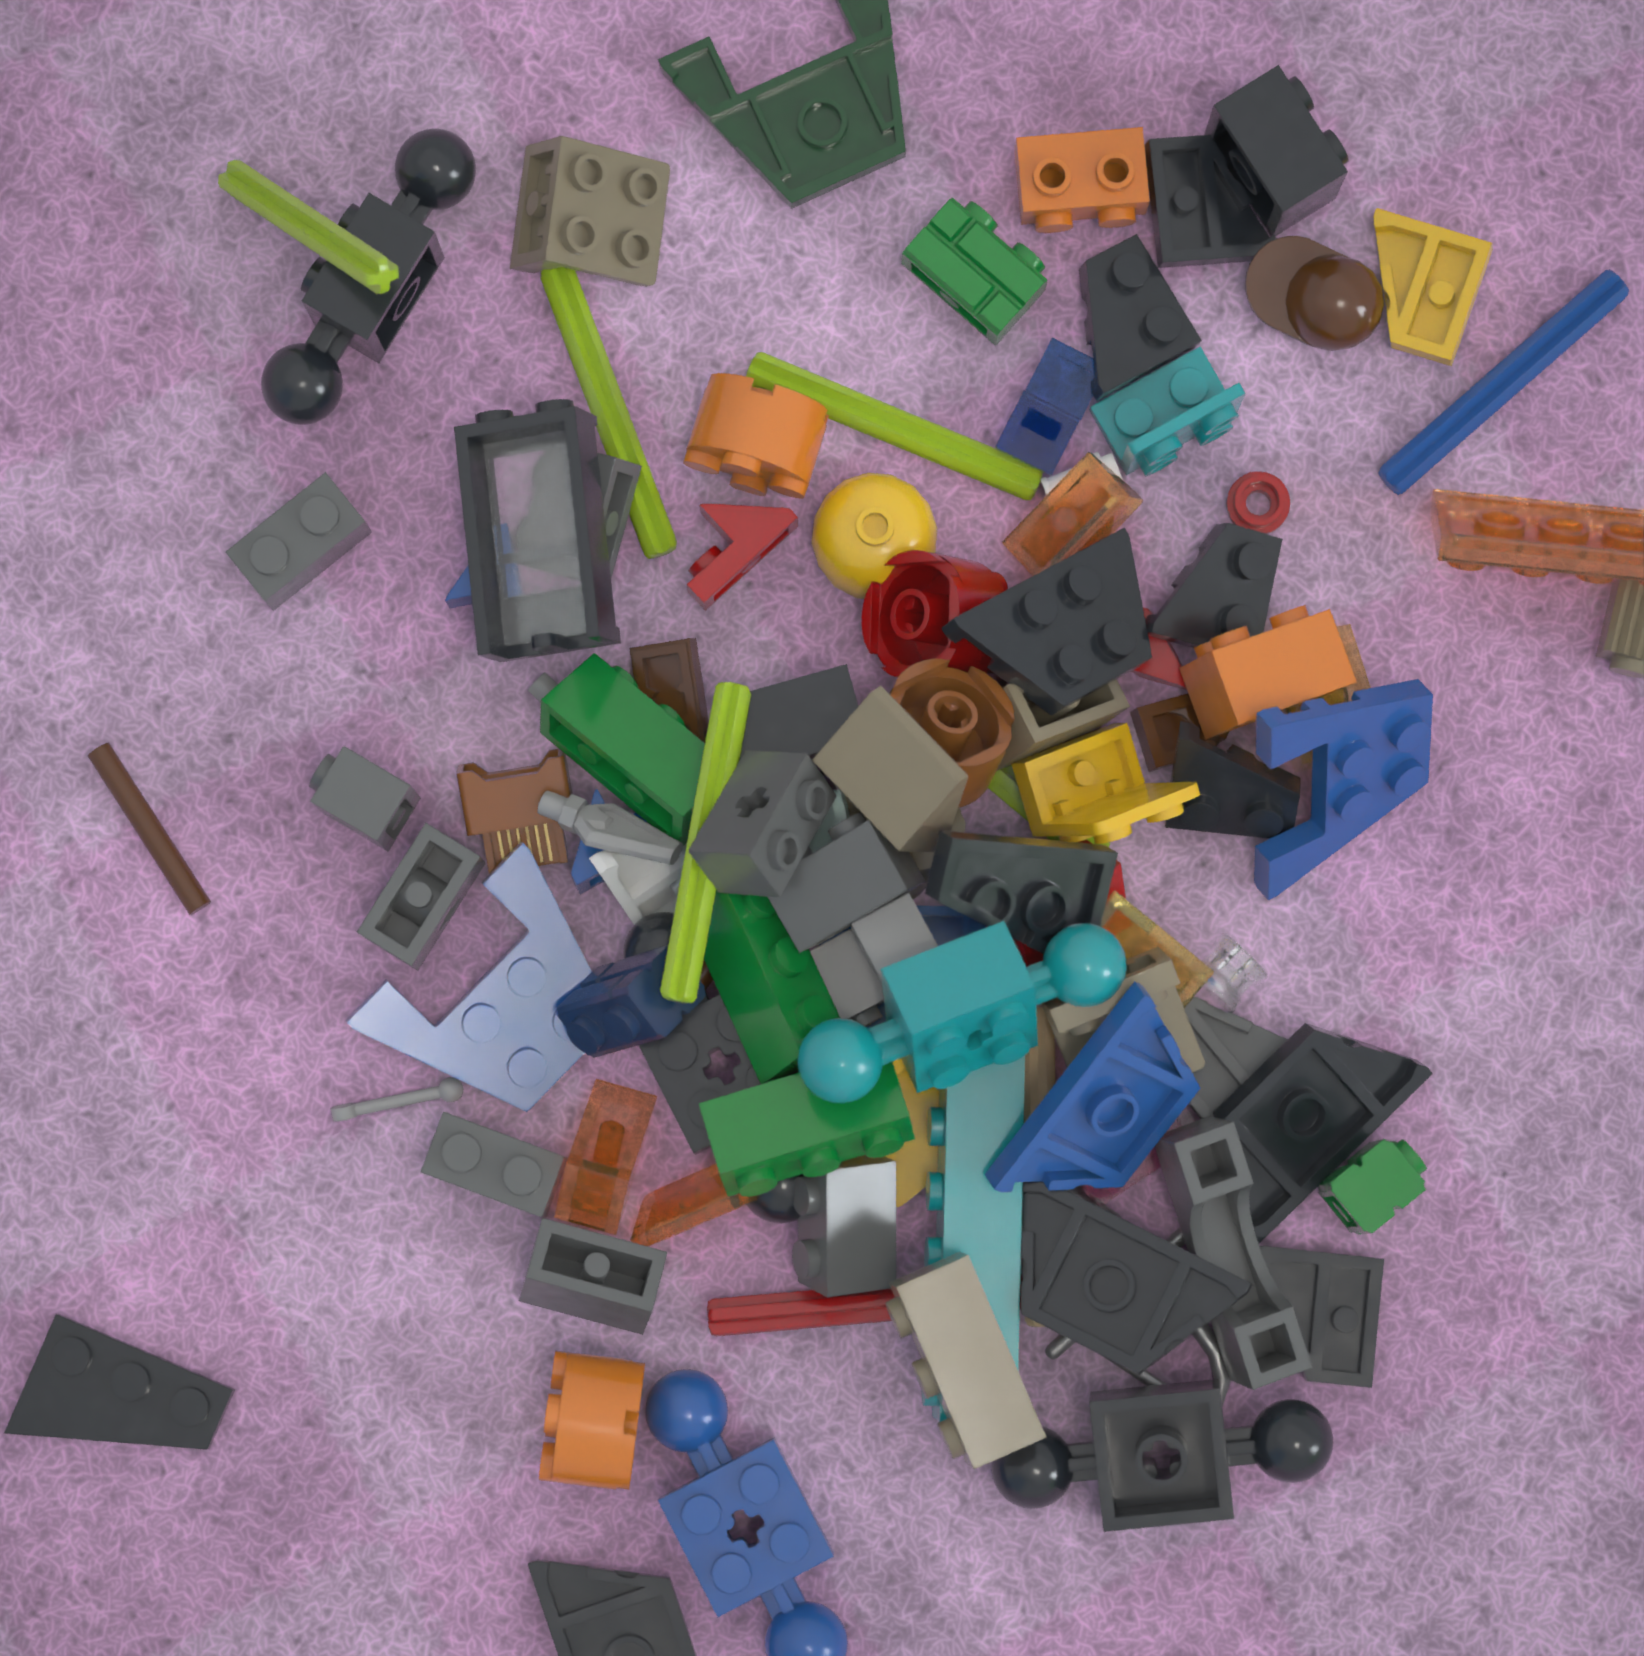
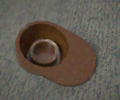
[1245,236,1384,351]

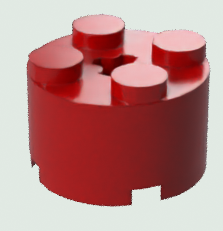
[861,550,1008,677]

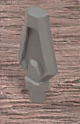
[538,790,683,865]

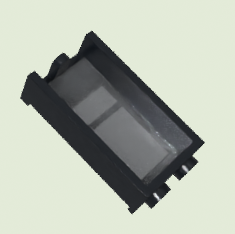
[454,399,621,662]

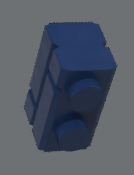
[557,945,706,1058]

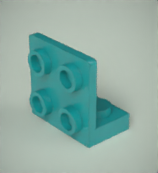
[1089,346,1246,477]

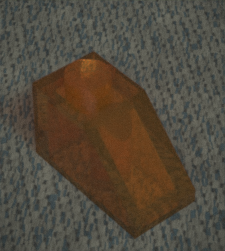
[554,1079,657,1235]

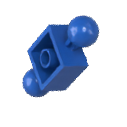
[645,1369,848,1656]

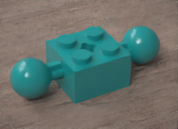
[798,921,1127,1103]

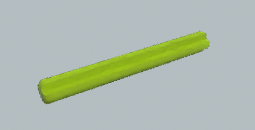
[218,160,399,294]
[540,267,677,559]
[746,352,1043,500]
[660,682,751,1003]

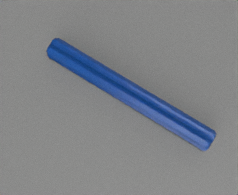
[1378,269,1629,495]

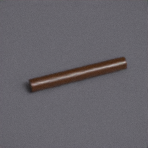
[88,742,211,916]

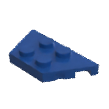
[984,981,1200,1193]

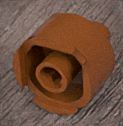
[889,658,1014,808]

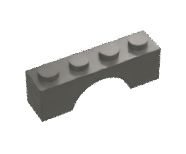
[1155,1116,1312,1390]

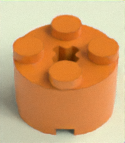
[683,373,829,499]
[539,1350,645,1490]

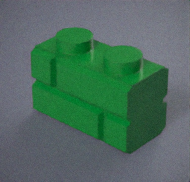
[901,197,1048,346]
[1318,1139,1427,1235]

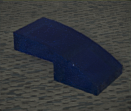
[995,338,1095,476]

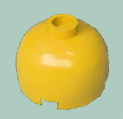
[811,472,938,599]

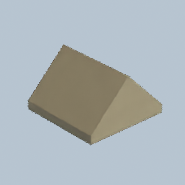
[812,685,968,852]

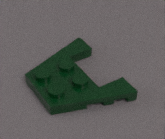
[658,0,906,209]

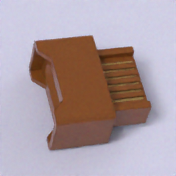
[456,748,573,874]

